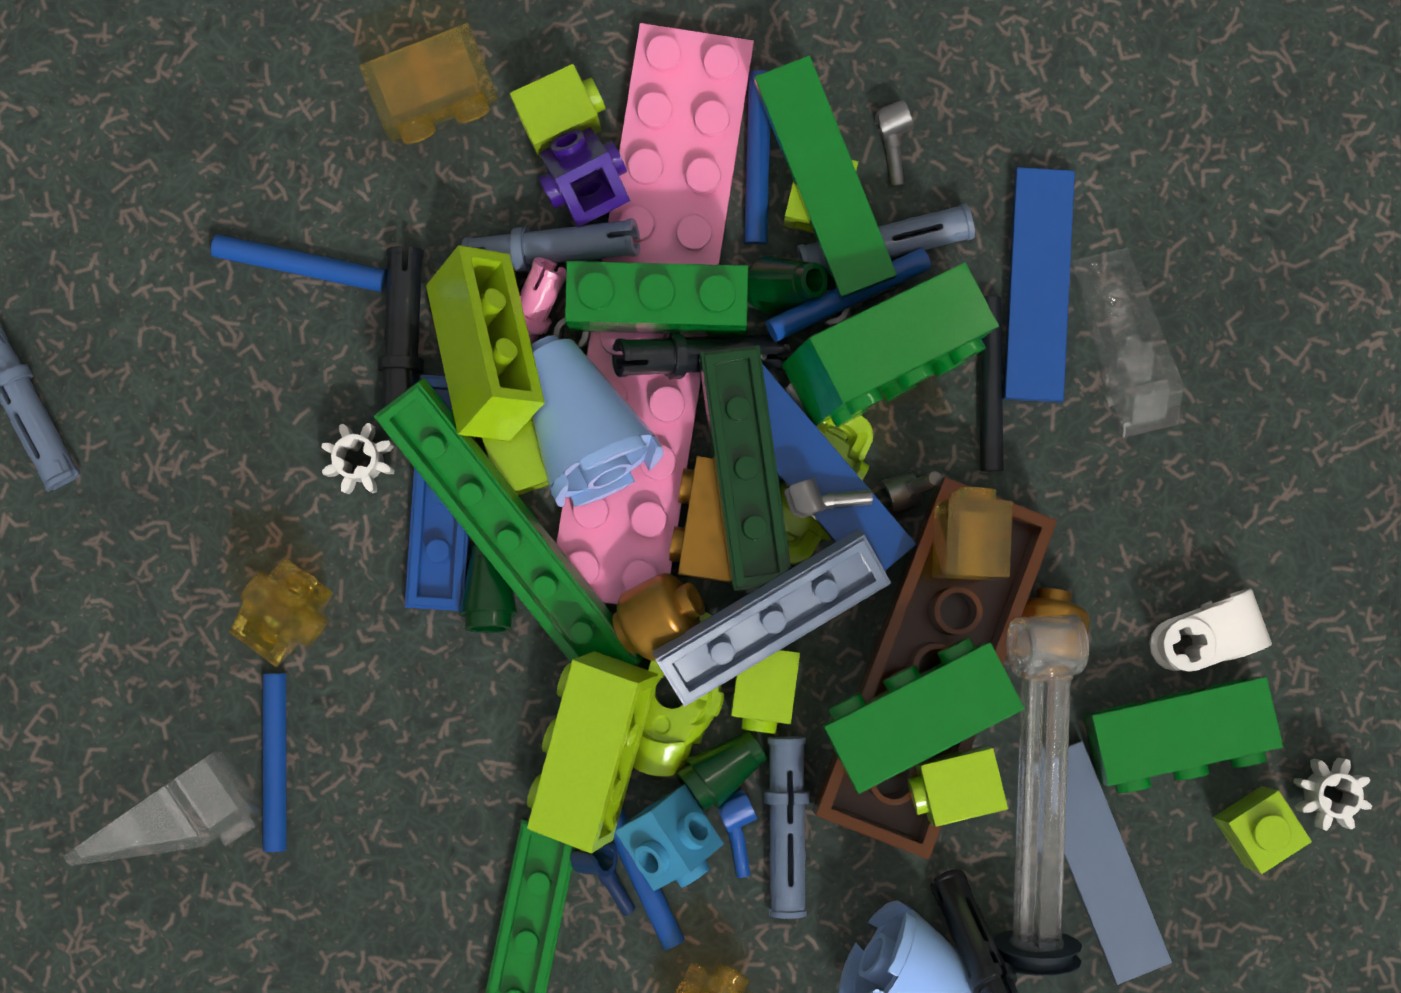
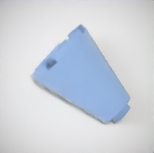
[531,335,664,507]
[838,900,971,993]

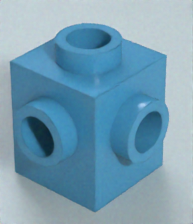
[615,784,724,891]

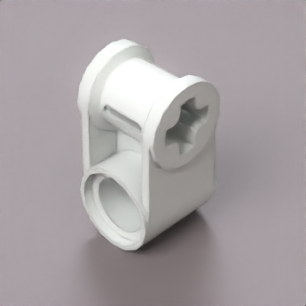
[1149,588,1272,672]

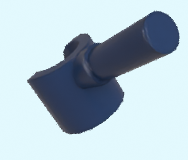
[570,842,635,916]

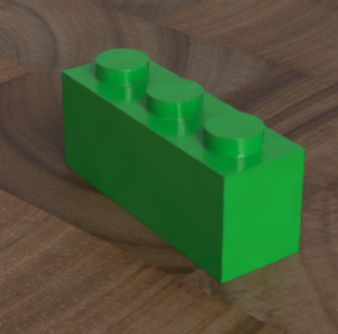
[565,261,748,335]
[821,637,1025,794]
[1083,676,1284,794]

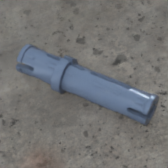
[797,203,975,275]
[461,218,640,274]
[0,323,82,492]
[764,736,810,919]

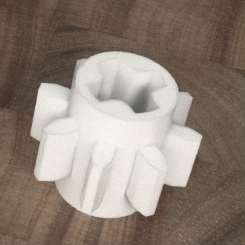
[321,423,395,494]
[1293,758,1372,831]

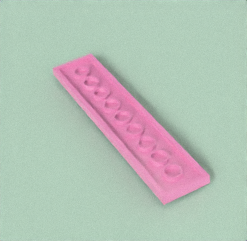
[556,23,754,604]

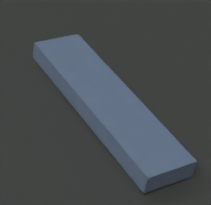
[652,529,891,707]
[1025,740,1172,985]

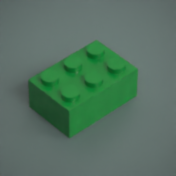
[782,262,999,428]

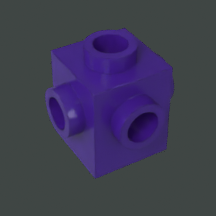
[538,127,630,227]

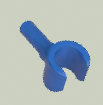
[718,790,757,878]

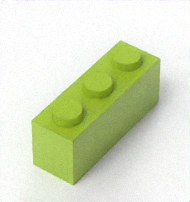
[426,245,545,441]
[527,651,659,853]

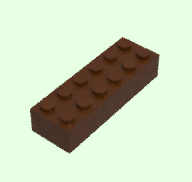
[812,477,1058,860]

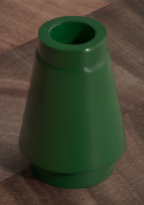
[747,256,828,314]
[459,546,518,633]
[676,731,767,812]

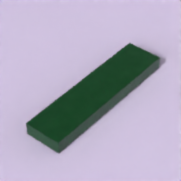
[698,345,791,591]

